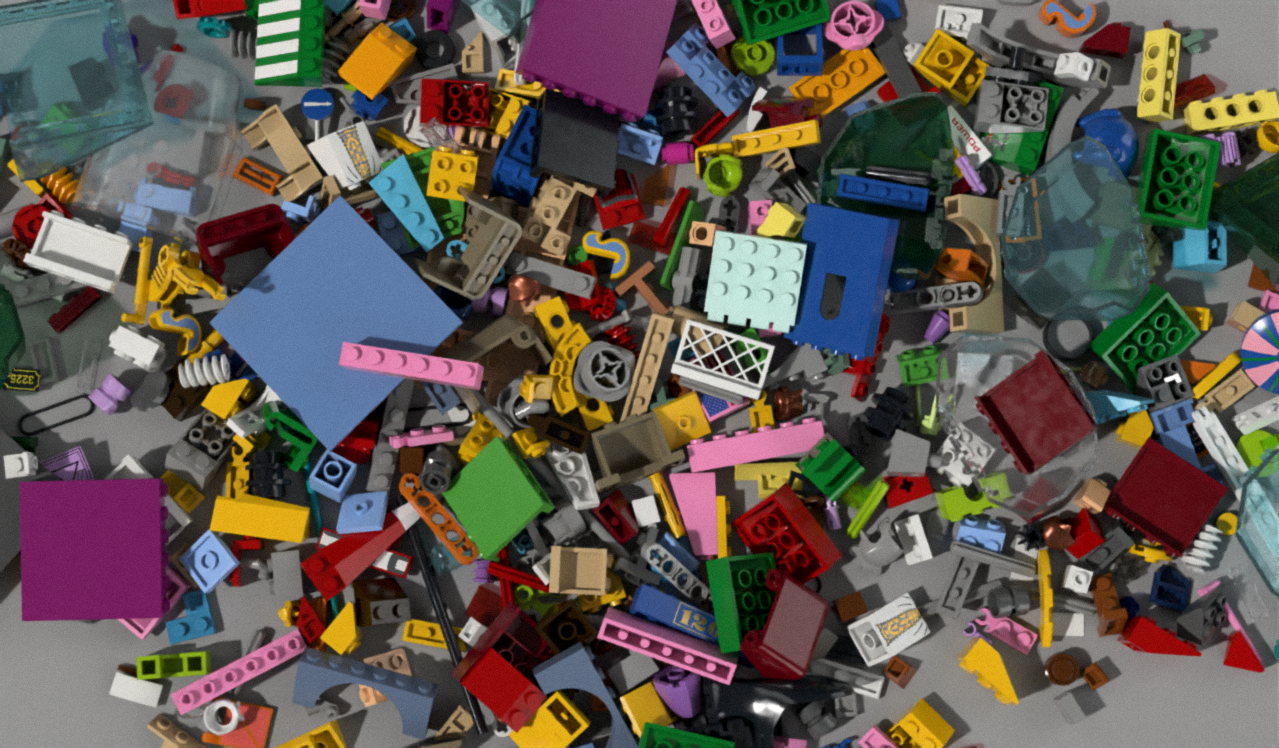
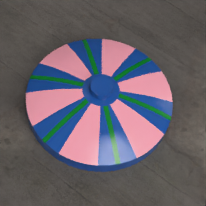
[1241,309,1279,394]

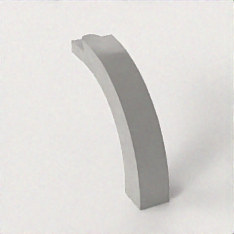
[1044,88,1099,223]

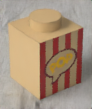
[1227,301,1265,333]

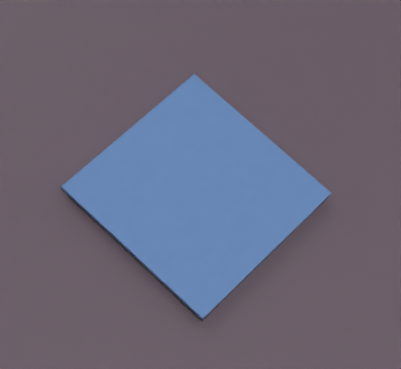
[209,196,463,452]

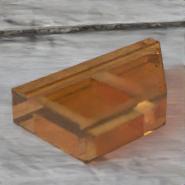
[642,165,670,207]

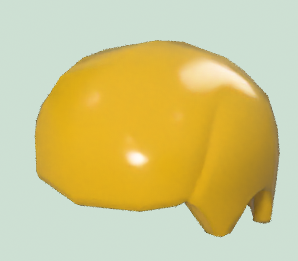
[1256,120,1279,154]

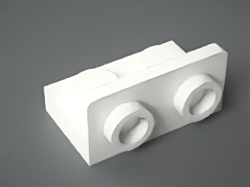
[894,514,933,565]

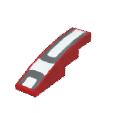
[315,527,413,579]

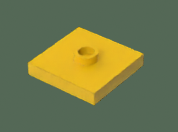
[653,391,711,451]

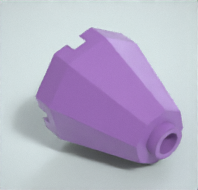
[653,664,701,720]

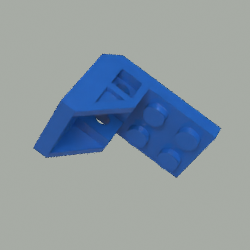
[489,104,544,207]

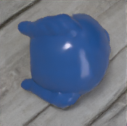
[1072,109,1139,179]

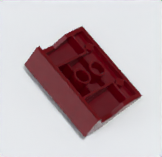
[451,602,556,687]

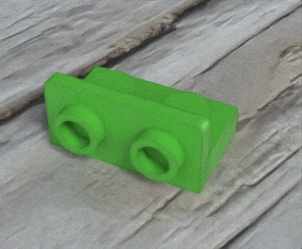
[896,345,948,387]

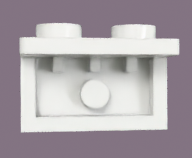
[934,4,983,41]

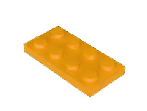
[788,47,886,119]

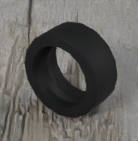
[785,147,828,183]

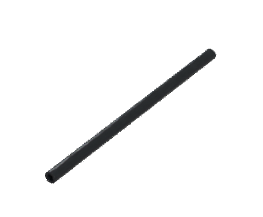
[395,495,489,736]

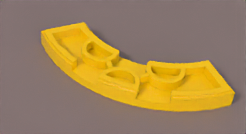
[549,323,592,417]
[1036,550,1054,647]

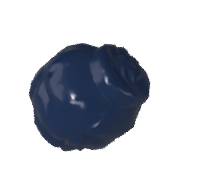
[433,285,473,323]

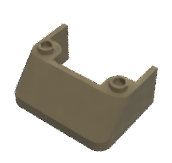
[414,186,522,300]
[441,314,553,415]

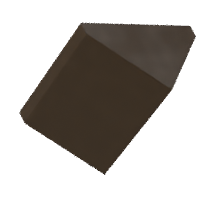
[535,598,599,655]

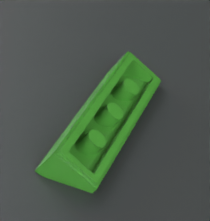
[660,200,705,292]

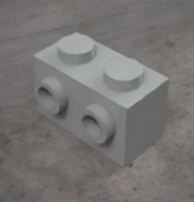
[267,550,303,599]
[606,650,662,694]

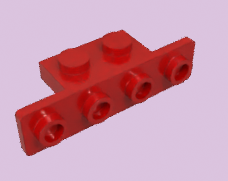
[841,313,890,402]

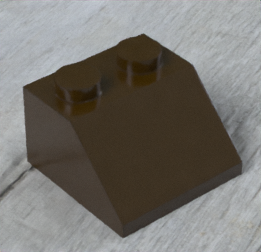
[161,358,211,422]
[353,577,411,627]

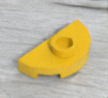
[1127,544,1173,563]

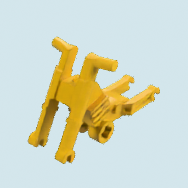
[121,236,226,325]

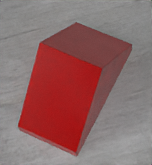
[1066,508,1105,559]

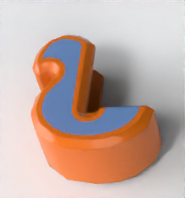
[1039,0,1096,38]

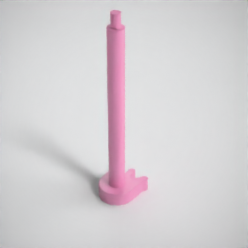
[1197,579,1265,668]

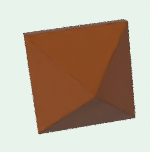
[665,374,690,399]
[1079,662,1110,691]

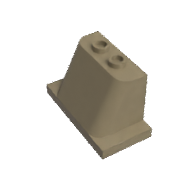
[590,411,685,495]

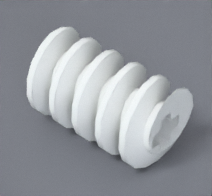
[178,354,230,388]
[1180,524,1223,575]

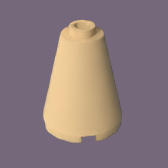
[664,304,729,362]

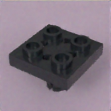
[985,46,1043,86]

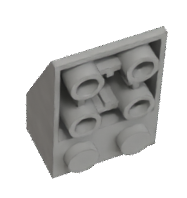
[973,79,1049,134]
[164,408,237,491]

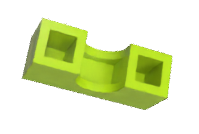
[934,472,1012,522]
[136,651,212,680]

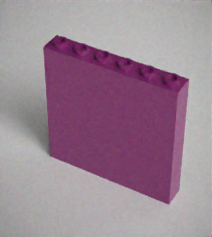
[515,0,677,122]
[20,478,170,621]

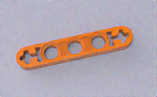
[399,473,478,565]

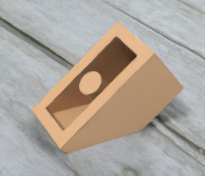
[1072,478,1110,514]

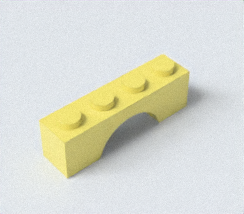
[756,202,807,239]

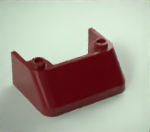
[196,204,295,286]

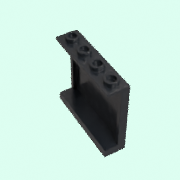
[529,89,621,199]

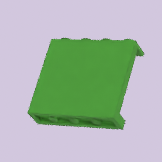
[442,436,555,562]

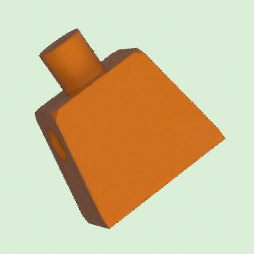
[930,248,989,286]

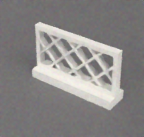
[671,319,775,400]

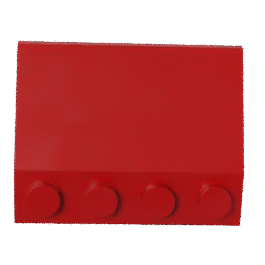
[730,482,842,584]

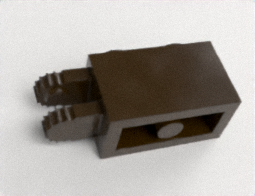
[527,414,591,455]

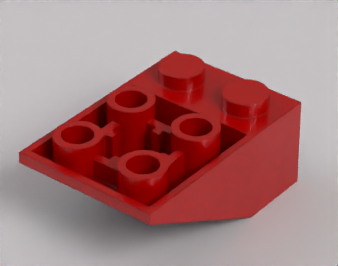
[173,0,247,19]
[419,78,489,128]
[1117,615,1202,656]

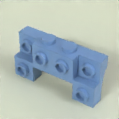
[666,23,756,117]
[1149,398,1224,484]

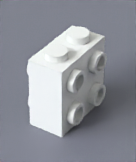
[109,325,170,372]
[933,423,996,488]

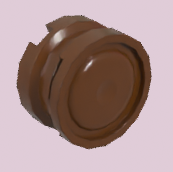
[1044,653,1079,686]

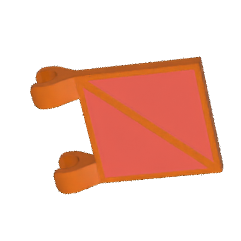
[202,696,274,748]

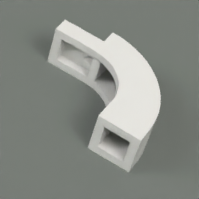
[226,385,288,438]

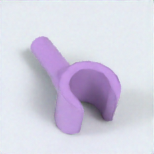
[962,622,992,645]

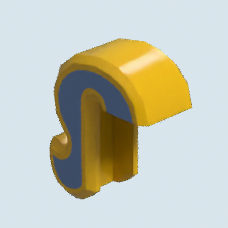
[582,231,630,281]
[149,308,202,356]

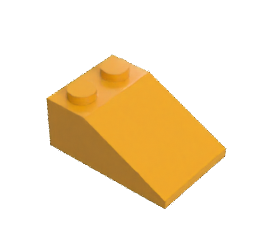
[337,23,417,100]

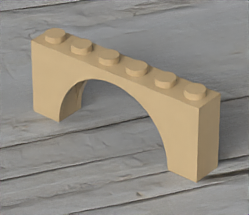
[944,194,1004,335]

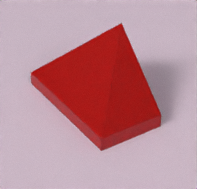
[1223,631,1265,673]

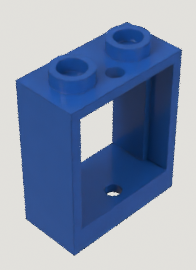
[776,23,823,76]

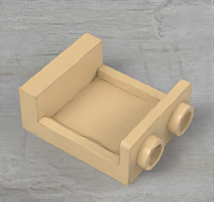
[549,546,612,596]

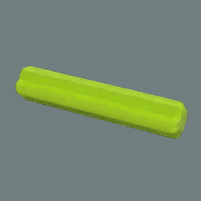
[846,479,890,539]

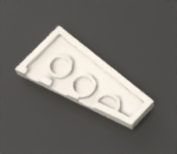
[535,423,600,511]

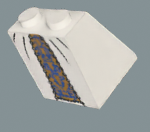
[307,121,383,191]
[846,592,931,667]

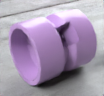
[472,286,509,317]
[88,373,132,416]

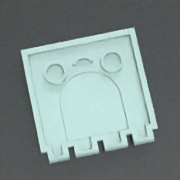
[704,230,807,333]

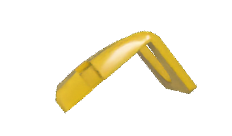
[695,142,734,180]

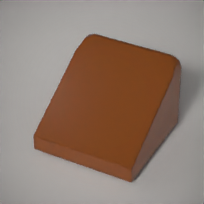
[881,655,916,689]

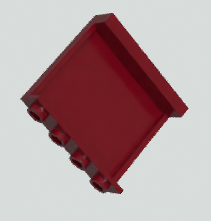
[974,350,1099,475]
[1104,437,1229,558]

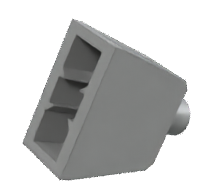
[887,429,942,477]

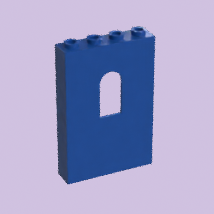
[783,203,900,360]

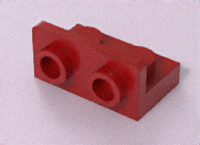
[562,260,603,312]

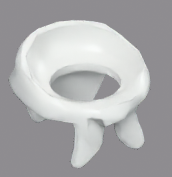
[203,699,245,736]

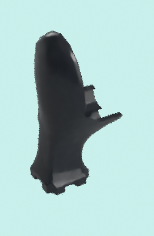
[703,674,855,748]

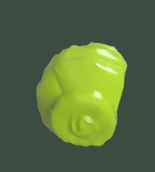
[703,153,743,198]

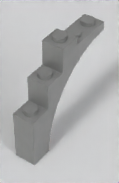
[967,23,1111,88]
[758,273,843,392]

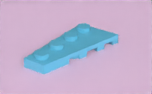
[369,154,444,252]

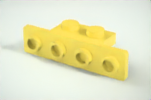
[734,461,804,499]

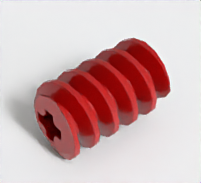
[604,323,641,369]

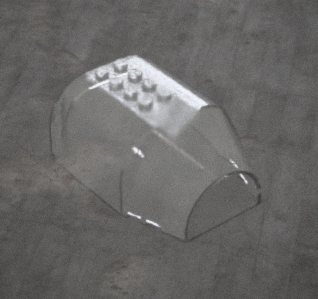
[70,50,243,252]

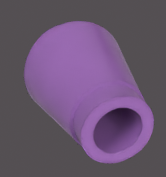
[923,310,950,344]

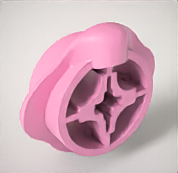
[823,1,884,51]

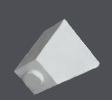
[470,0,517,68]

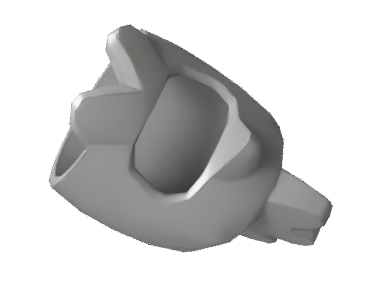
[848,517,904,576]

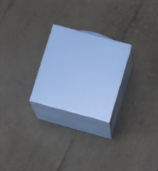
[309,449,357,504]

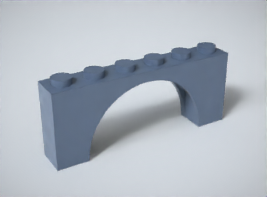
[532,642,638,748]
[292,647,439,740]

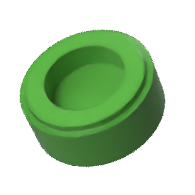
[566,245,589,267]

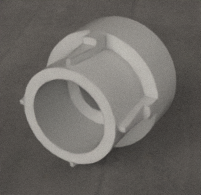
[539,499,586,546]

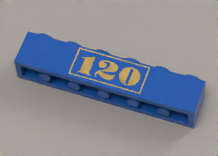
[628,584,755,669]

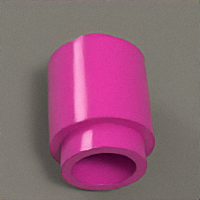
[661,142,694,165]

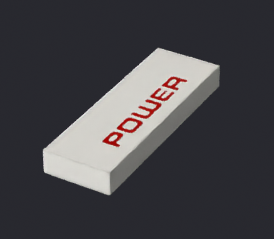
[935,105,993,170]

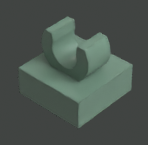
[1180,29,1205,54]
[823,348,850,375]

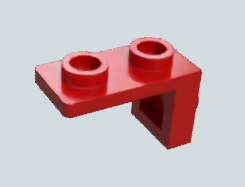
[229,536,264,587]

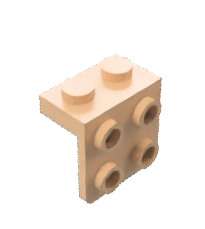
[359,648,412,707]

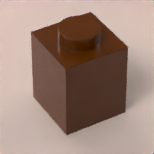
[400,445,426,476]
[830,591,868,622]

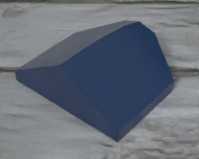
[1149,564,1191,612]

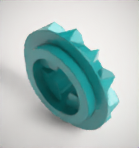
[196,16,233,38]

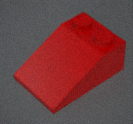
[460,647,548,733]

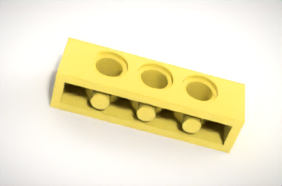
[1137,28,1181,123]
[1182,90,1279,136]

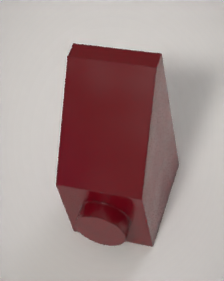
[1079,22,1131,59]
[592,488,639,545]

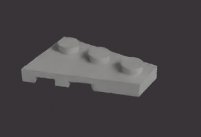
[390,63,458,105]

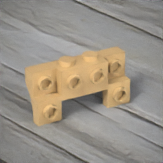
[241,104,323,203]
[521,174,597,257]

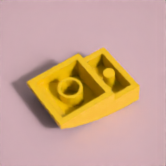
[913,28,991,107]

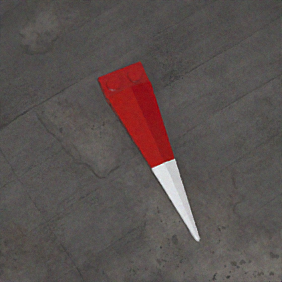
[300,479,452,602]

